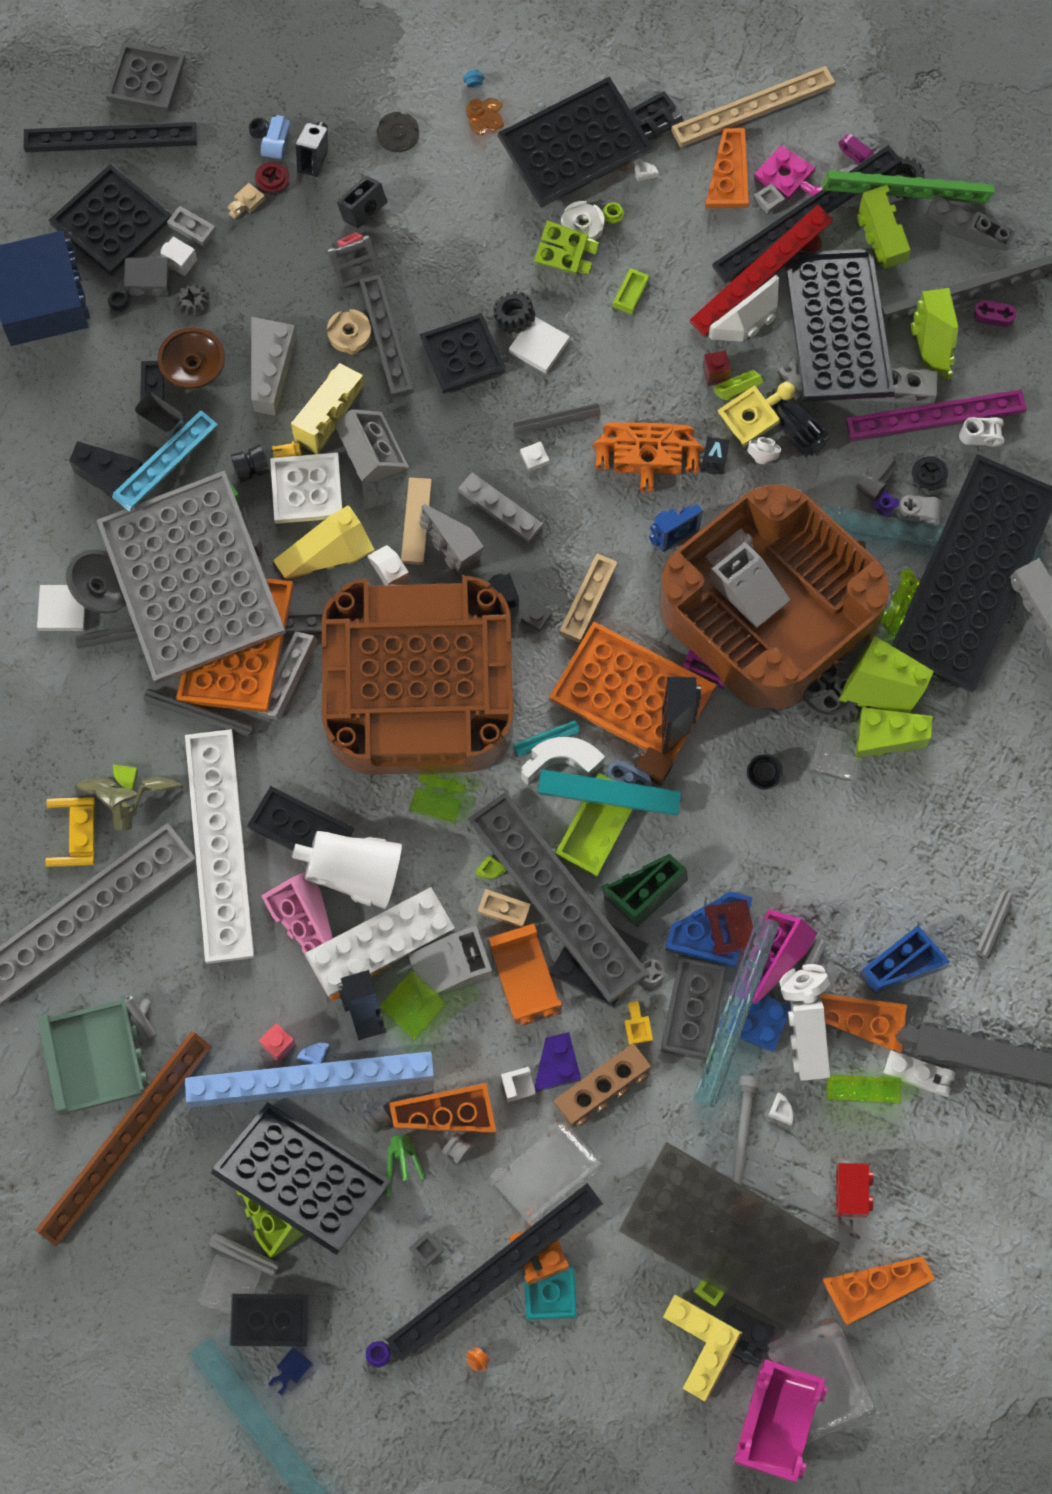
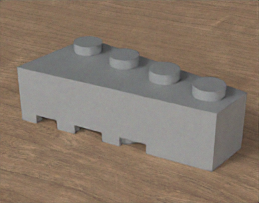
[251,317,297,416]

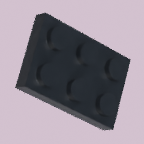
[229,1293,308,1347]

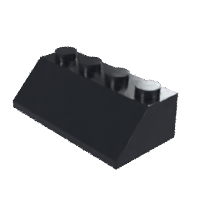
[662,677,701,754]

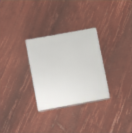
[509,316,570,374]
[37,585,86,631]

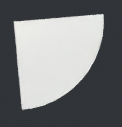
[632,159,659,181]
[768,1092,793,1126]

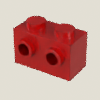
[836,1163,873,1218]

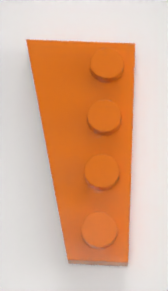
[705,128,749,209]
[819,993,907,1054]
[821,1256,935,1326]

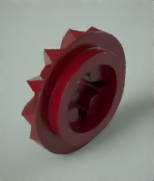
[255,162,289,194]

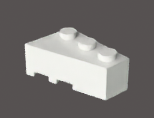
[788,995,830,1081]

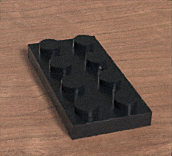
[247,786,354,851]

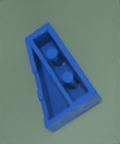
[859,925,950,994]

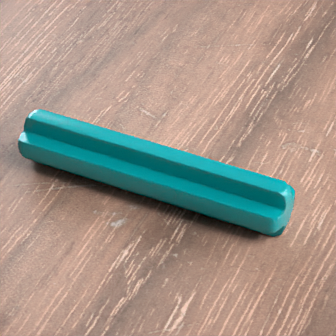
[513,721,580,757]

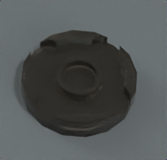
[376,112,419,153]

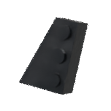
[69,441,142,499]

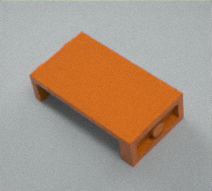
[488,923,562,1026]

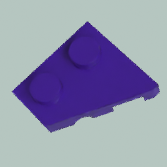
[535,1032,581,1092]

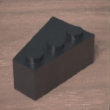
[338,970,386,1041]

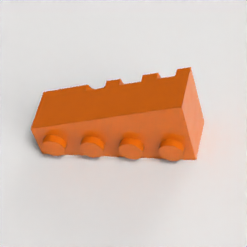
[389,1083,496,1134]

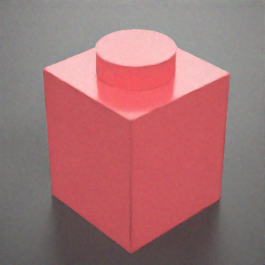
[259,1023,296,1063]

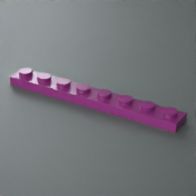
[846,389,1027,441]

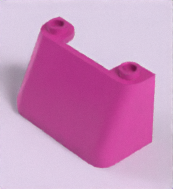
[733,1360,828,1483]

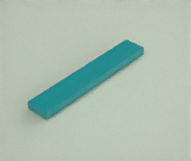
[537,769,681,816]

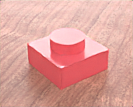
[337,232,363,253]

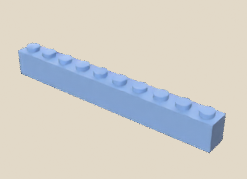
[185,1052,435,1108]

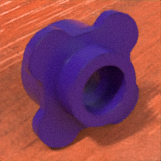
[872,491,900,517]

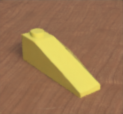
[273,505,375,580]

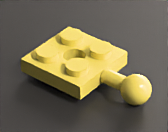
[718,382,795,447]

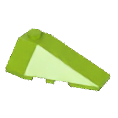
[236,1190,304,1259]

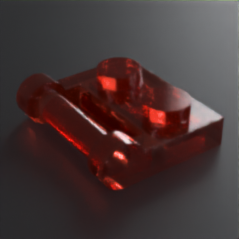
[704,900,757,955]

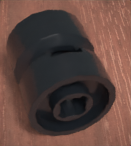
[230,445,270,483]

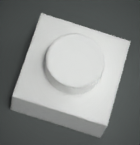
[520,442,550,472]

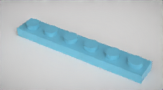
[112,410,218,512]

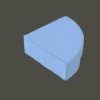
[297,1043,330,1064]

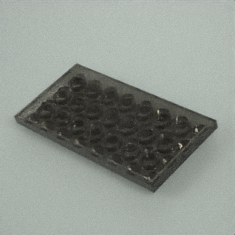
[618,1142,840,1333]

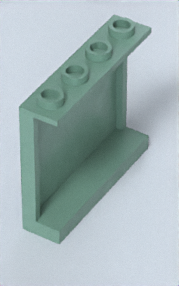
[37,995,149,1115]

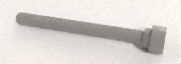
[731,1076,760,1196]

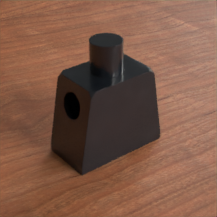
[296,122,328,177]

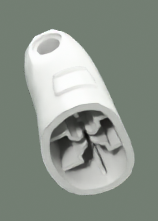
[292,831,402,909]

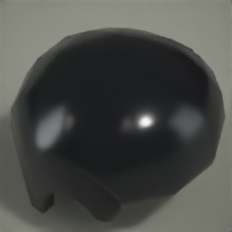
[747,754,783,790]

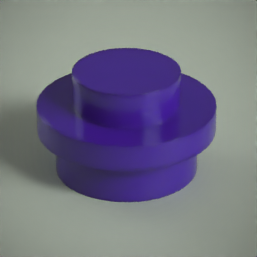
[366,1341,391,1368]

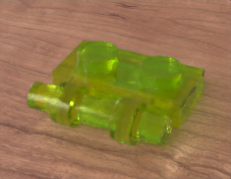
[409,773,466,824]

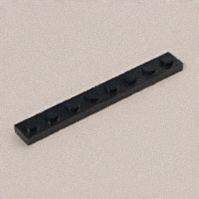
[23,122,197,152]

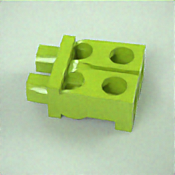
[534,220,599,276]

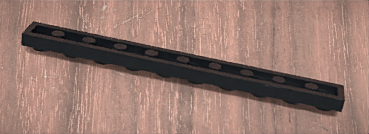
[712,145,902,284]
[387,1183,603,1361]

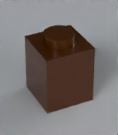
[635,747,674,786]

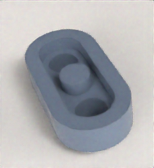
[607,761,651,787]

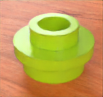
[602,202,624,224]

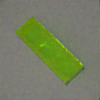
[826,1075,901,1104]

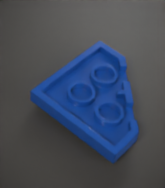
[665,891,753,967]

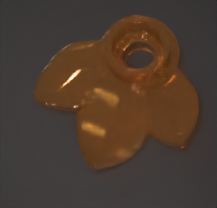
[465,98,504,136]

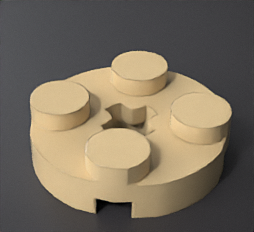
[327,309,372,355]

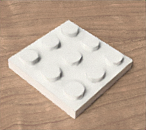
[270,453,342,524]

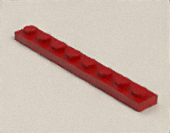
[689,205,833,337]

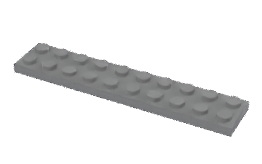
[0,823,196,1006]

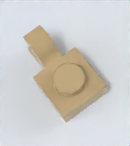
[228,183,265,220]

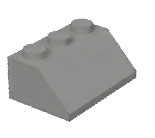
[335,409,409,482]

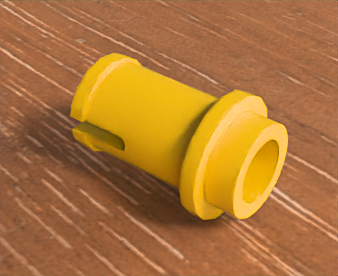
[272,441,302,458]

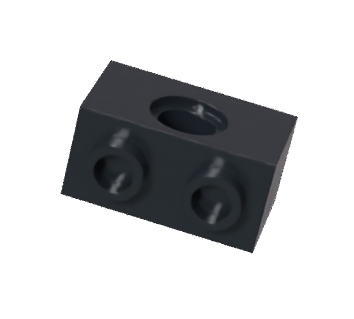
[337,175,388,229]

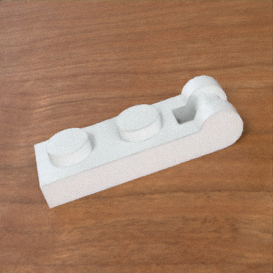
[882,1050,956,1097]

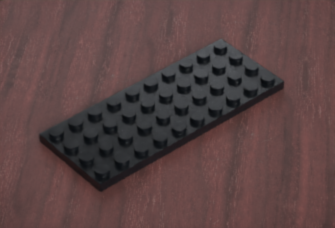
[891,454,1052,693]

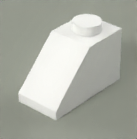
[367,545,410,585]

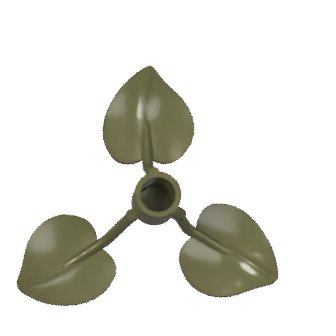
[75,777,183,830]

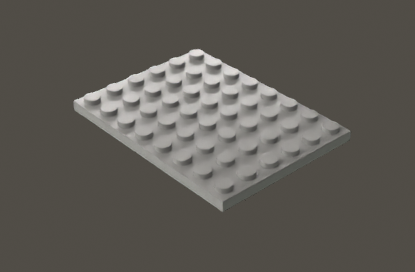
[97,470,286,684]

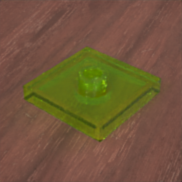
[380,971,448,1040]

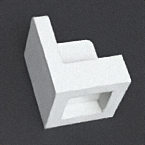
[501,1067,535,1103]

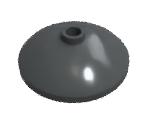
[66,550,126,614]

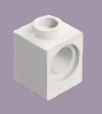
[161,237,197,276]

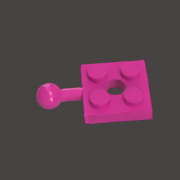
[754,145,822,201]

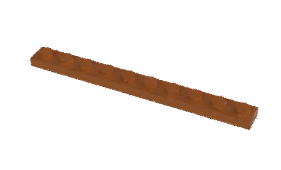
[35,1031,212,1247]

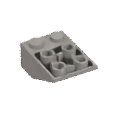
[419,504,484,574]
[709,542,791,628]
[408,926,492,1000]

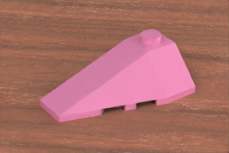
[261,872,333,954]

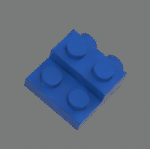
[649,504,703,552]

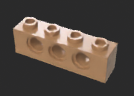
[554,1043,651,1128]

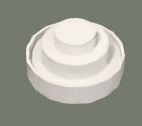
[747,437,781,465]

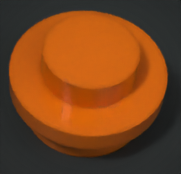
[466,1347,490,1372]

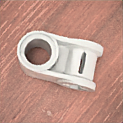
[959,417,1004,447]

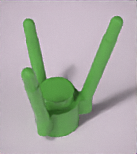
[385,1135,425,1198]

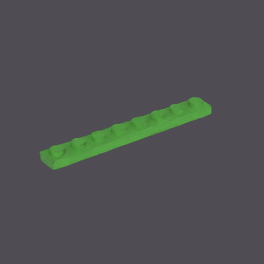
[821,170,994,204]

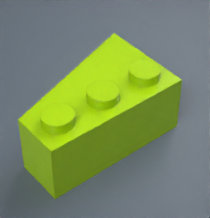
[854,707,933,760]

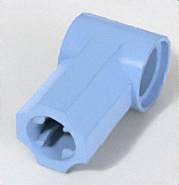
[261,115,290,160]

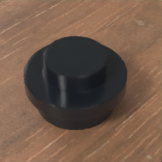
[249,118,270,138]
[108,290,130,312]

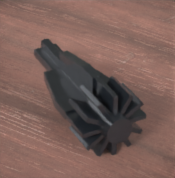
[766,389,829,457]

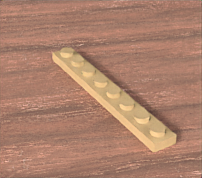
[671,66,835,148]

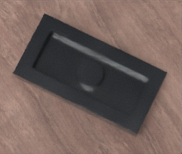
[140,361,164,402]

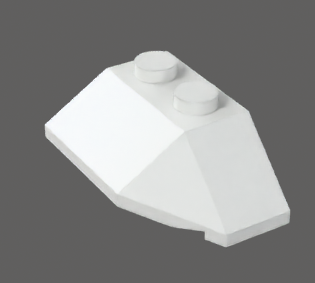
[709,275,779,342]

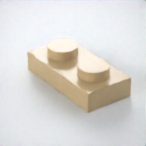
[478,889,531,928]

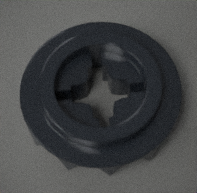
[911,456,948,491]

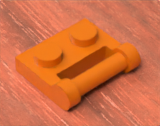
[509,1231,570,1285]

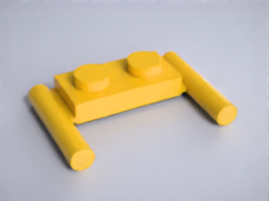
[45,797,95,867]

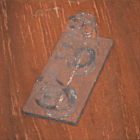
[705,528,755,567]

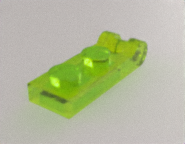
[882,569,919,636]

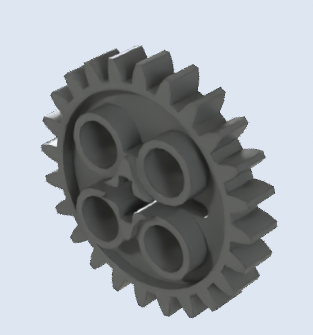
[797,657,862,727]

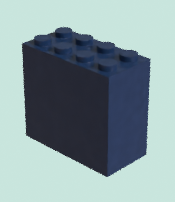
[0,230,91,346]

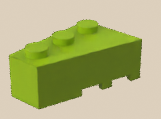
[857,185,911,270]

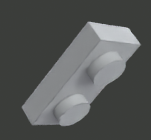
[167,206,216,247]

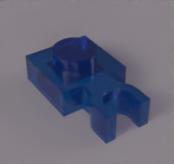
[268,1347,313,1396]

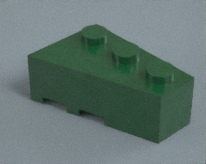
[601,854,688,928]

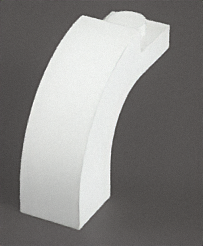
[521,737,605,785]

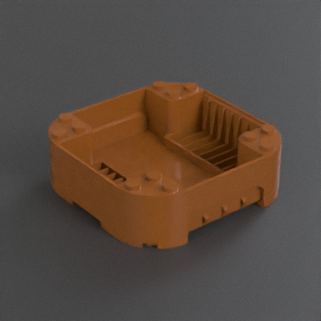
[660,485,889,710]
[322,576,513,775]

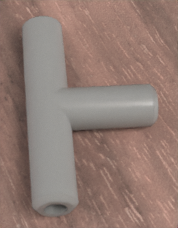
[124,996,155,1038]

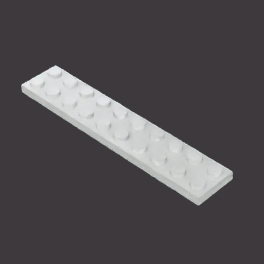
[185,729,254,964]

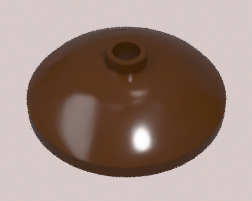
[158,327,225,389]

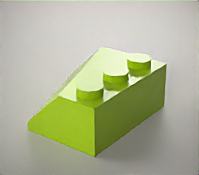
[910,288,958,380]
[838,636,934,713]

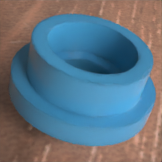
[463,70,485,88]

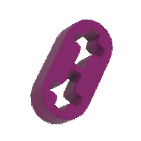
[838,134,875,164]
[973,300,1017,327]

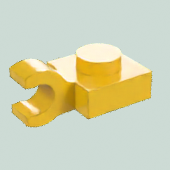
[624,1001,653,1045]

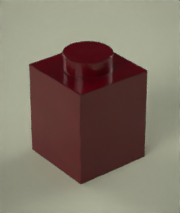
[702,350,731,386]

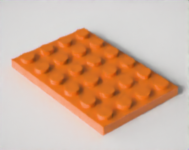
[176,578,294,713]
[549,622,716,761]

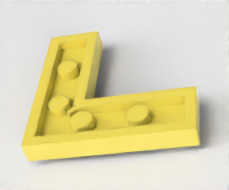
[663,1295,742,1402]

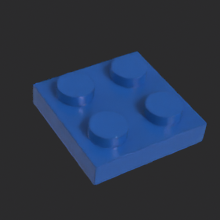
[728,996,791,1053]

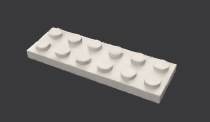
[305,887,455,997]

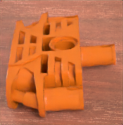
[592,422,704,493]

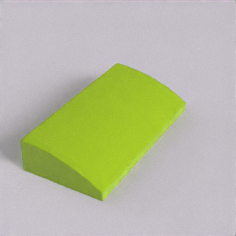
[555,773,633,877]

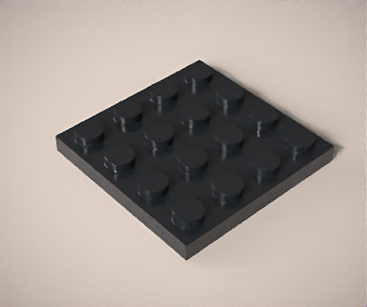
[49,164,172,276]

